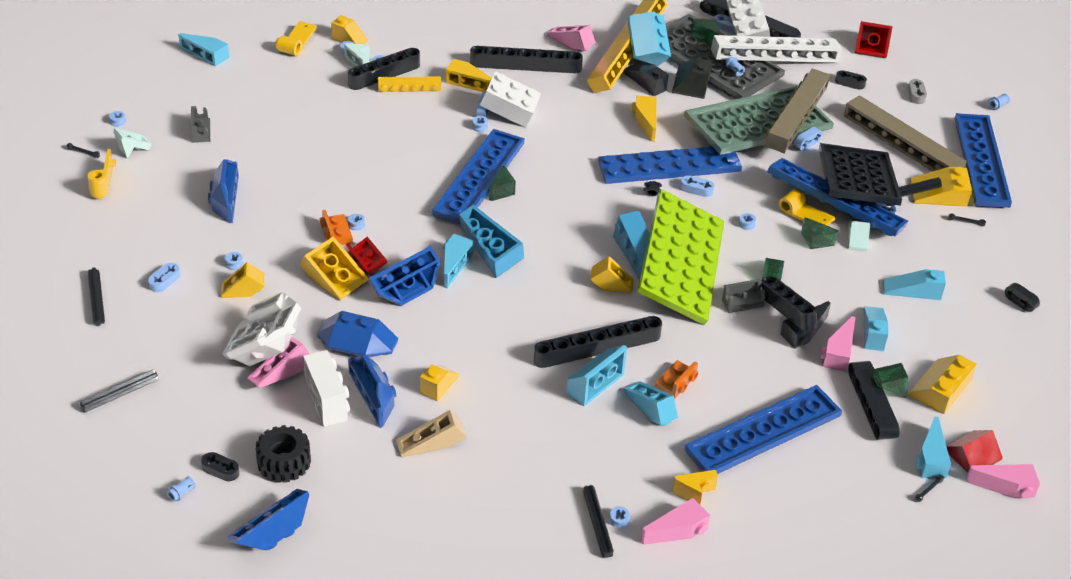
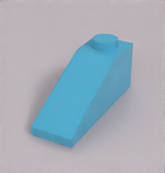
[178,33,229,66]
[443,234,474,289]
[883,269,946,300]
[863,306,888,351]
[623,381,678,426]
[916,417,951,478]

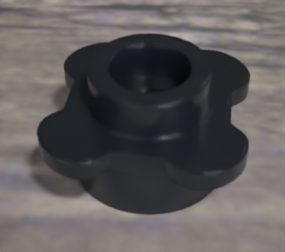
[643,181,662,197]

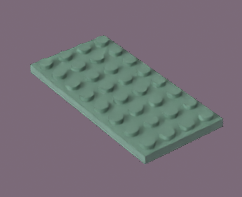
[684,86,834,155]

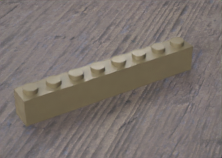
[764,68,831,154]
[844,95,967,172]

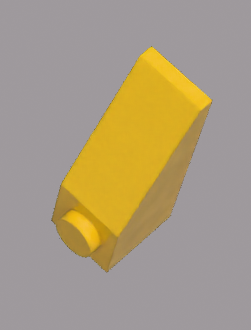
[446,59,492,92]
[632,95,657,142]

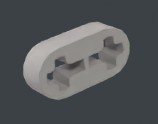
[908,79,927,104]

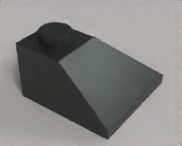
[672,58,712,99]

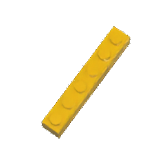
[378,76,441,92]

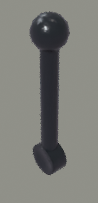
[66,143,100,158]
[948,213,986,227]
[915,474,945,502]

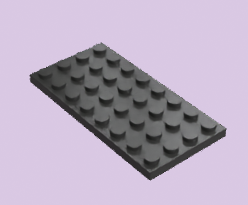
[666,14,785,99]

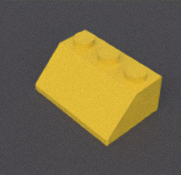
[908,355,977,414]

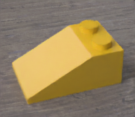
[910,167,972,207]
[300,236,369,301]

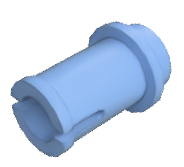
[725,56,745,76]
[989,93,1010,110]
[167,476,196,502]

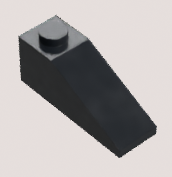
[623,64,668,96]
[780,301,831,349]

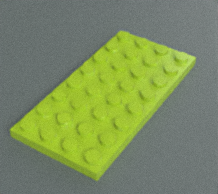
[637,189,724,325]

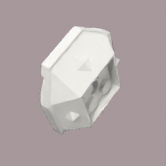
[222,292,301,366]

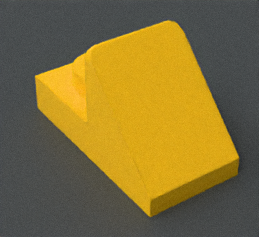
[672,470,718,505]

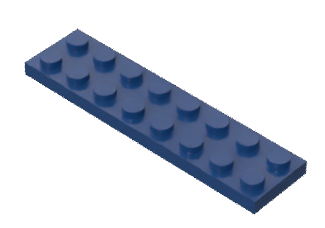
[954,113,1012,208]
[432,129,525,224]
[598,146,742,184]
[767,158,908,237]
[684,385,842,474]

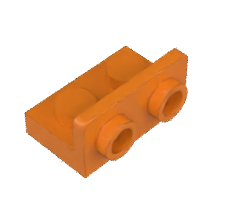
[319,210,353,245]
[655,360,699,399]

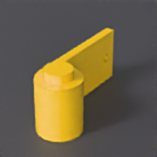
[275,21,317,56]
[87,149,116,199]
[778,189,835,230]

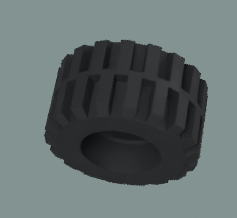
[255,425,311,483]

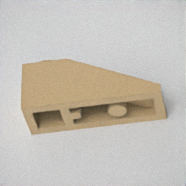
[396,410,467,457]

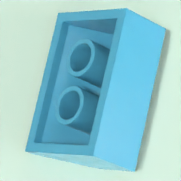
[627,11,671,66]
[566,345,627,406]

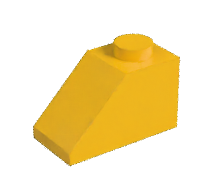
[331,15,368,44]
[590,256,634,293]
[221,262,265,298]
[420,364,459,401]

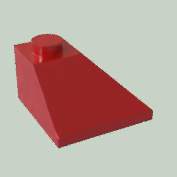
[855,21,893,58]

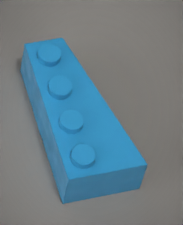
[459,205,524,278]
[613,211,650,280]

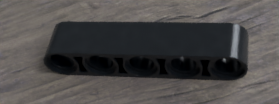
[348,48,420,90]
[761,276,818,331]
[848,361,900,440]

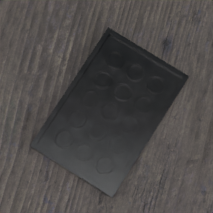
[819,143,902,206]

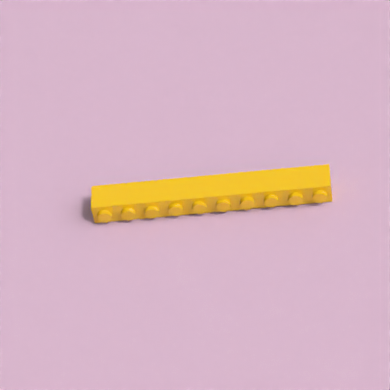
[587,0,668,93]

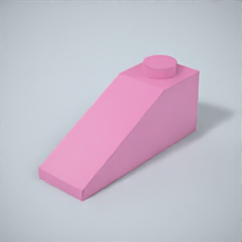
[547,25,596,51]
[821,316,856,371]
[247,337,309,388]
[966,464,1040,498]
[641,498,710,545]

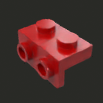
[346,236,388,276]

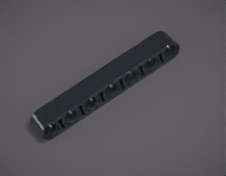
[700,0,801,38]
[470,46,583,74]
[533,316,662,368]

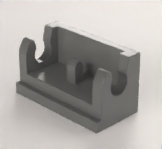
[191,106,211,143]
[722,279,765,313]

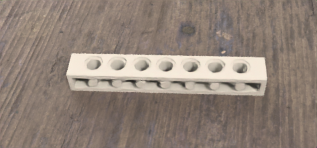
[711,35,842,63]

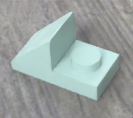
[344,43,370,67]
[113,128,151,158]
[848,220,870,251]

